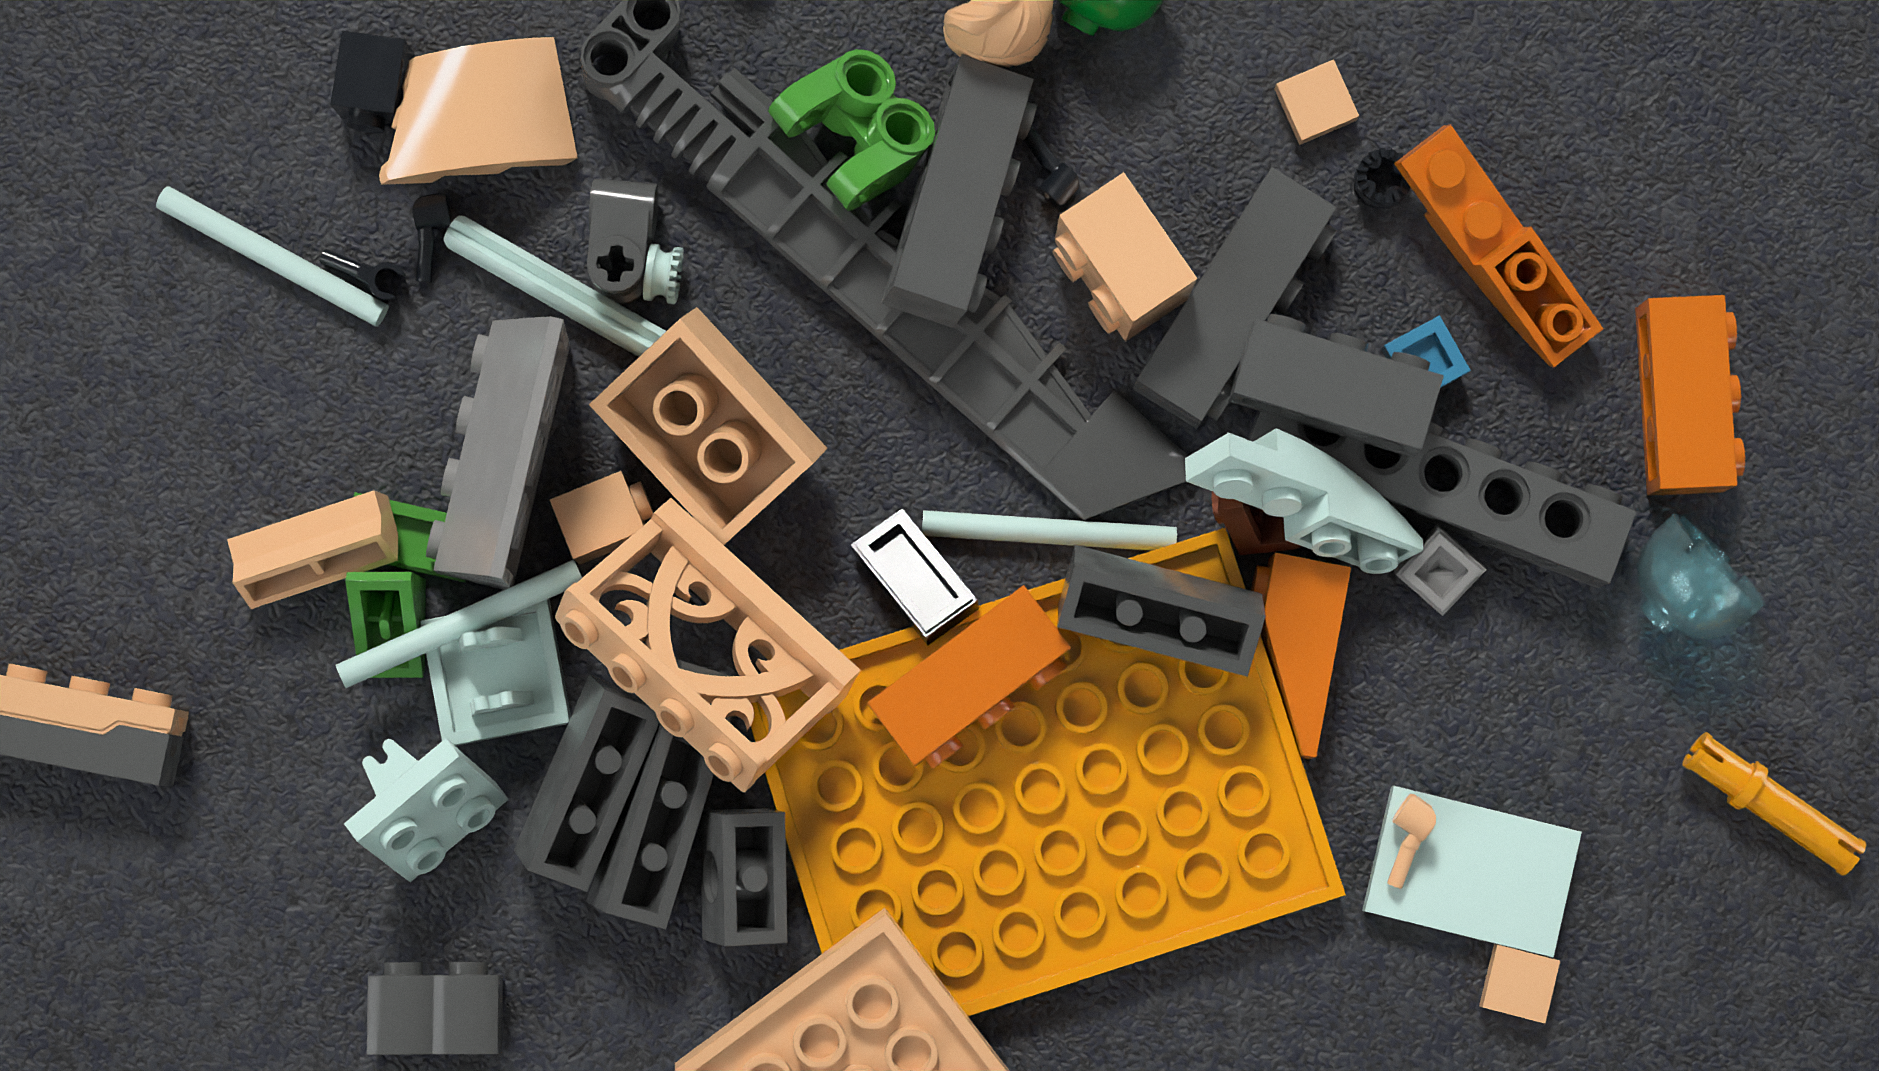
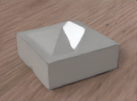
[1394,524,1487,616]

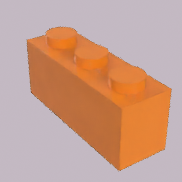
[1635,295,1745,496]
[867,585,1071,769]

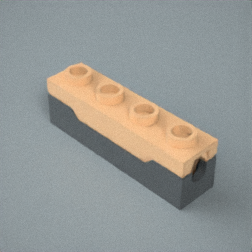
[0,664,189,787]

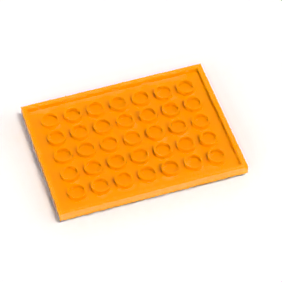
[751,528,1346,1016]

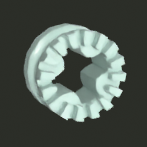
[643,243,684,304]

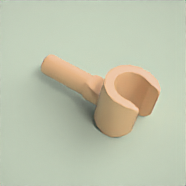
[1387,794,1436,889]

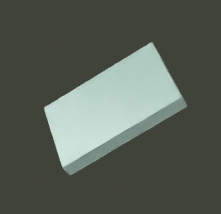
[1362,786,1582,957]

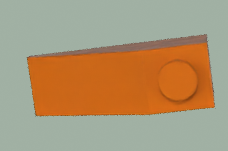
[1251,553,1351,759]

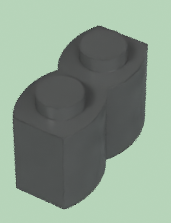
[367,962,503,1055]

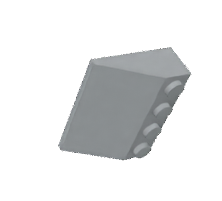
[426,316,570,590]

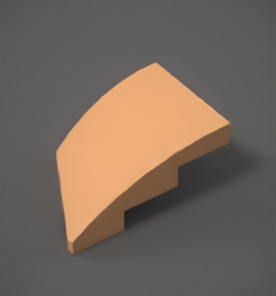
[379,37,578,185]

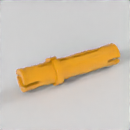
[1682,732,1867,876]

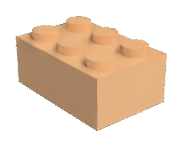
[589,307,828,545]

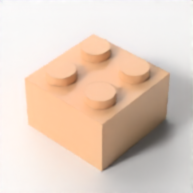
[1052,172,1197,342]

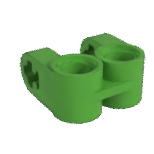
[768,49,935,211]

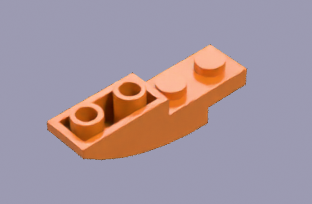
[1394,124,1604,367]

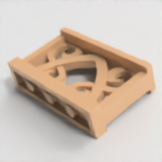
[555,498,861,792]

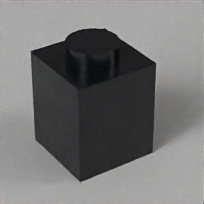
[330,30,414,133]

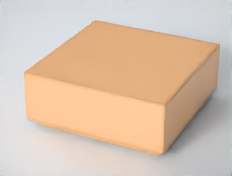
[1274,59,1359,145]
[1479,944,1560,1023]

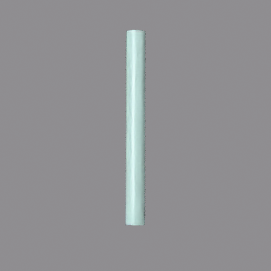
[156,186,389,327]
[922,510,1177,551]
[336,559,582,688]

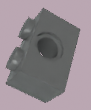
[700,808,787,946]

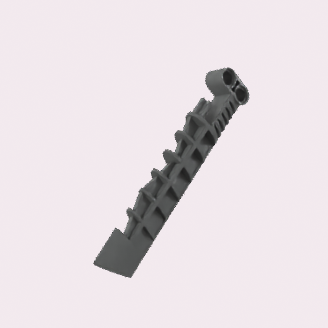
[580,0,1188,520]

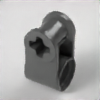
[587,179,659,305]

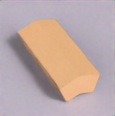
[227,490,398,609]

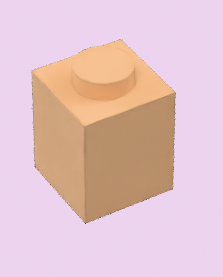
[550,471,654,564]

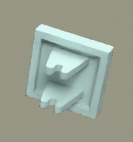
[420,599,571,746]
[344,738,509,882]

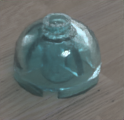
[1637,513,1766,640]

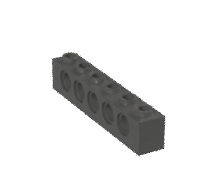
[1247,411,1637,588]

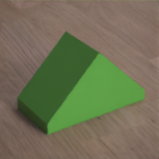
[345,572,426,678]

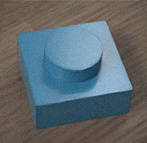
[1381,315,1471,388]

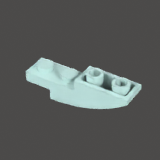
[1185,428,1423,574]

